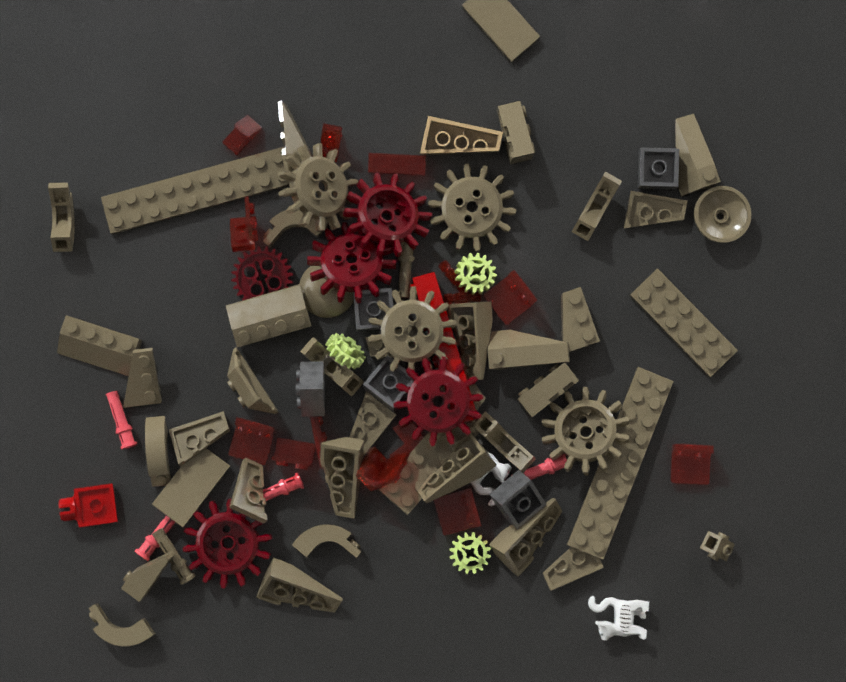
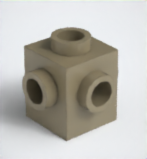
[700,531,735,562]

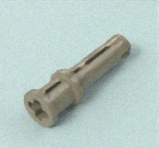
[398,241,415,298]
[152,528,195,585]

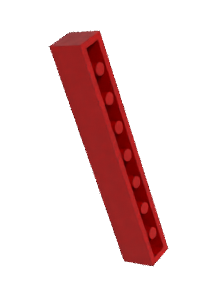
[410,272,478,424]

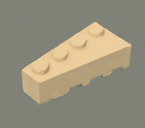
[420,116,503,155]

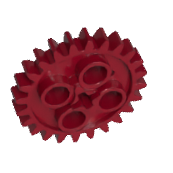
[231,246,293,301]

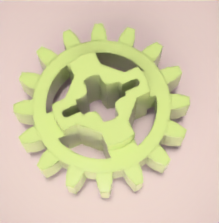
[454,253,497,295]
[325,333,366,369]
[449,532,491,574]

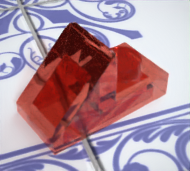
[222,115,262,156]
[320,123,343,162]

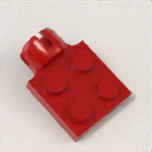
[58,483,118,527]

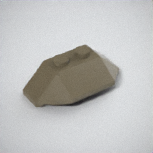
[227,347,279,415]

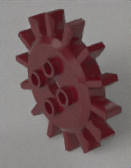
[343,173,432,257]
[307,222,396,304]
[393,356,483,446]
[182,498,272,588]

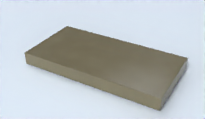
[462,0,540,62]
[152,448,230,528]

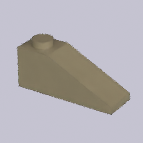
[121,551,175,602]

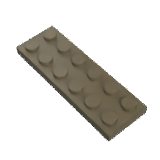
[630,268,738,377]
[378,408,479,515]

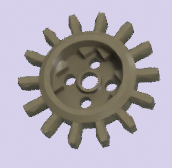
[278,143,358,232]
[428,164,516,252]
[368,286,456,372]
[542,387,630,475]

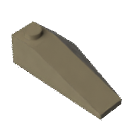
[278,101,315,175]
[675,113,721,197]
[448,302,493,380]
[488,330,570,370]
[418,433,497,504]
[320,437,364,518]
[489,498,562,576]
[256,558,343,612]

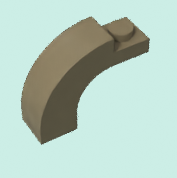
[572,172,622,241]
[48,183,74,252]
[263,210,329,248]
[300,337,364,396]
[472,411,536,473]
[145,416,171,487]
[292,524,362,558]
[89,603,156,646]

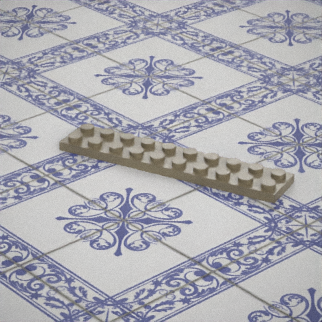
[101,146,290,234]
[567,367,674,560]

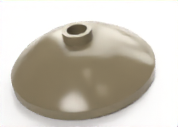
[694,186,751,243]
[299,266,354,318]

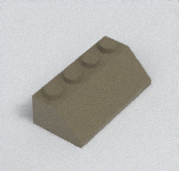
[226,284,311,347]
[57,315,142,376]

